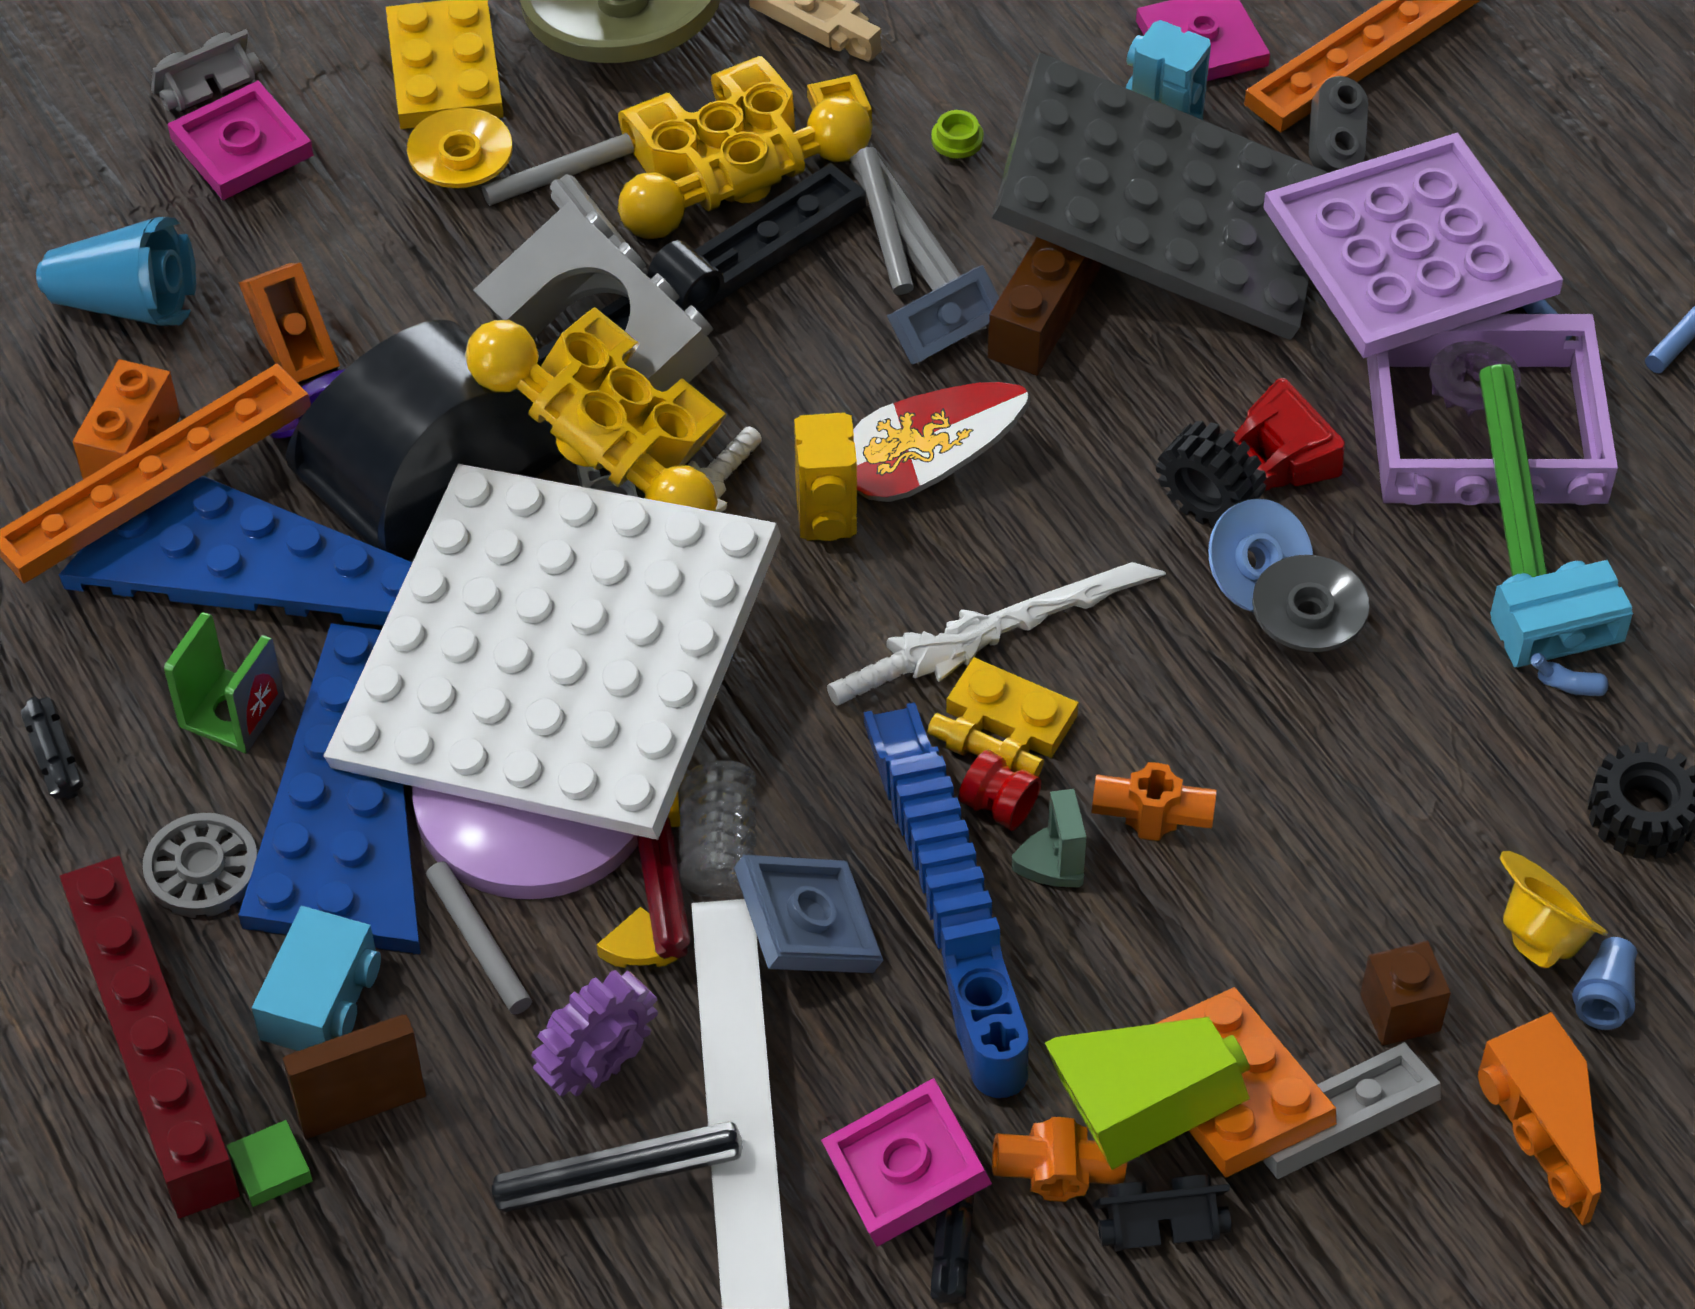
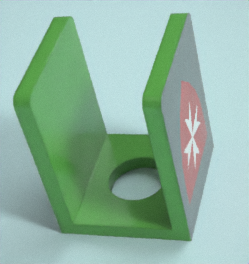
[164,612,285,754]

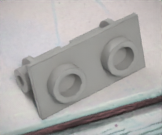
[151,29,262,112]

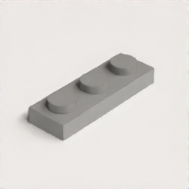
[1262,1042,1441,1179]

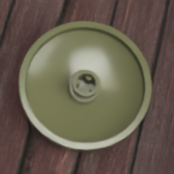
[520,0,721,63]

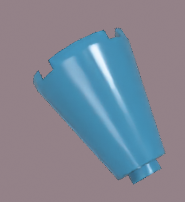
[36,217,196,326]

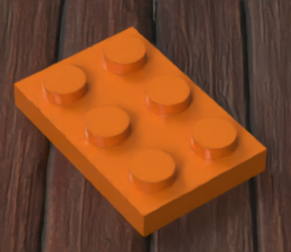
[1155,987,1337,1178]

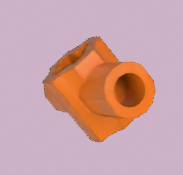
[1091,762,1217,841]
[992,1117,1127,1202]

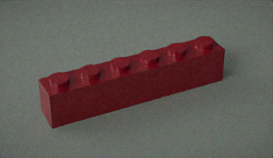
[59,856,240,1219]

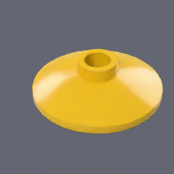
[407,108,513,188]

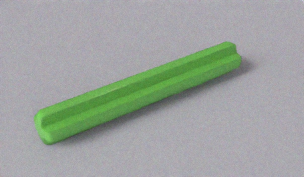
[1479,364,1547,577]

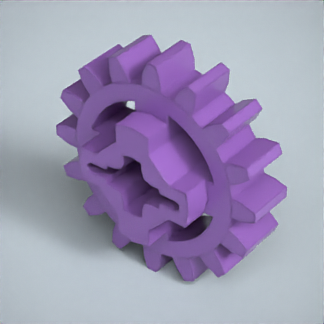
[531,970,658,1096]

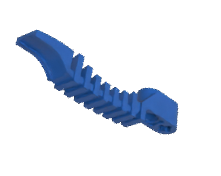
[864,702,1029,1098]

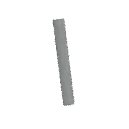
[482,133,634,206]
[856,147,914,295]
[426,861,532,1014]

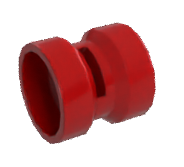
[958,750,1041,831]

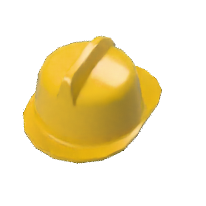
[1500,851,1608,968]

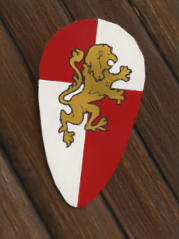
[853,382,1031,502]

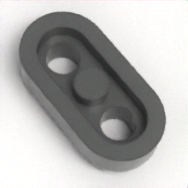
[1309,76,1368,173]

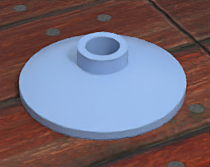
[1208,499,1313,612]

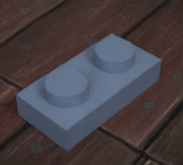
[887,265,999,364]

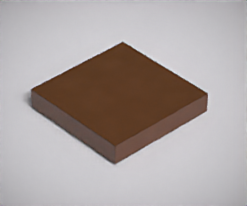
[282,1014,426,1140]

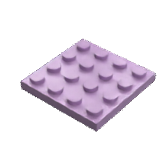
[1263,132,1563,358]

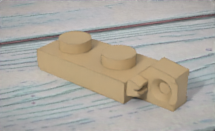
[749,0,882,62]

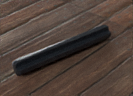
[491,1121,743,1212]

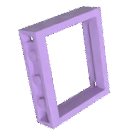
[1367,314,1618,505]

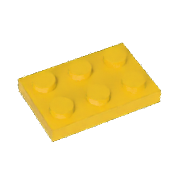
[386,0,504,129]

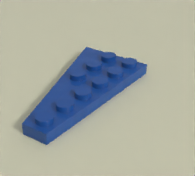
[59,476,413,626]
[238,623,421,954]

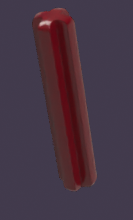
[637,816,691,959]

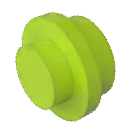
[931,110,984,159]

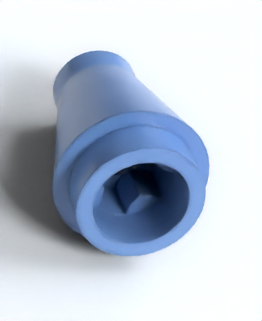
[1572,937,1637,1030]

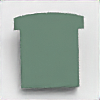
[1012,789,1086,887]

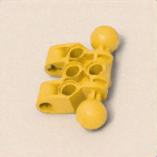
[617,56,873,240]
[465,307,727,511]

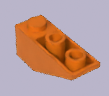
[1478,1012,1601,1226]

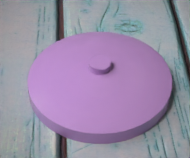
[412,786,638,899]

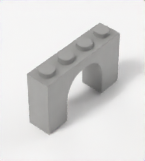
[473,201,719,391]

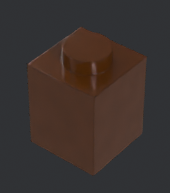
[1360,940,1451,1046]

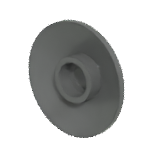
[1252,555,1369,652]

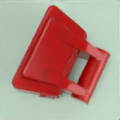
[1233,378,1345,491]

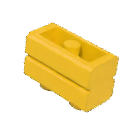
[794,412,857,541]

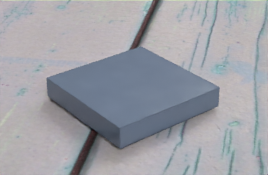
[734,855,883,973]

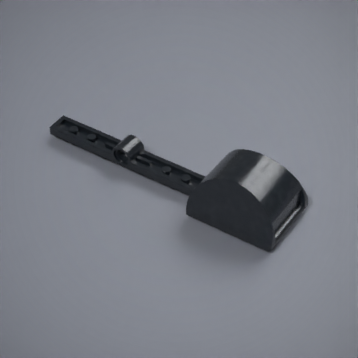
[286,163,866,560]

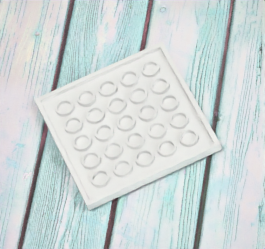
[324,464,781,840]

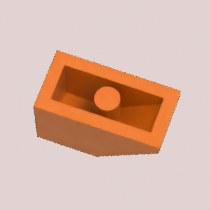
[238,262,340,382]

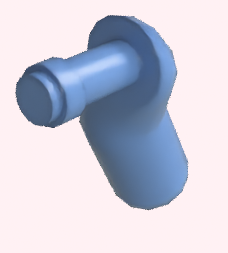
[1531,653,1609,696]

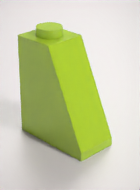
[1045,1017,1250,1170]

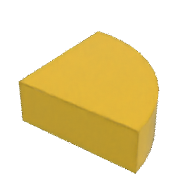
[596,906,677,968]

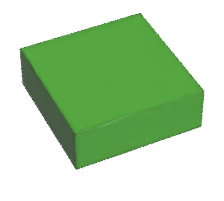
[226,1120,313,1207]

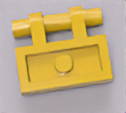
[927,657,1079,776]

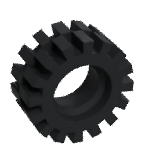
[1156,421,1267,528]
[1587,742,1695,859]

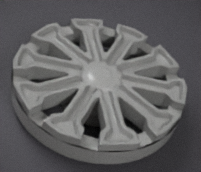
[143,813,258,918]

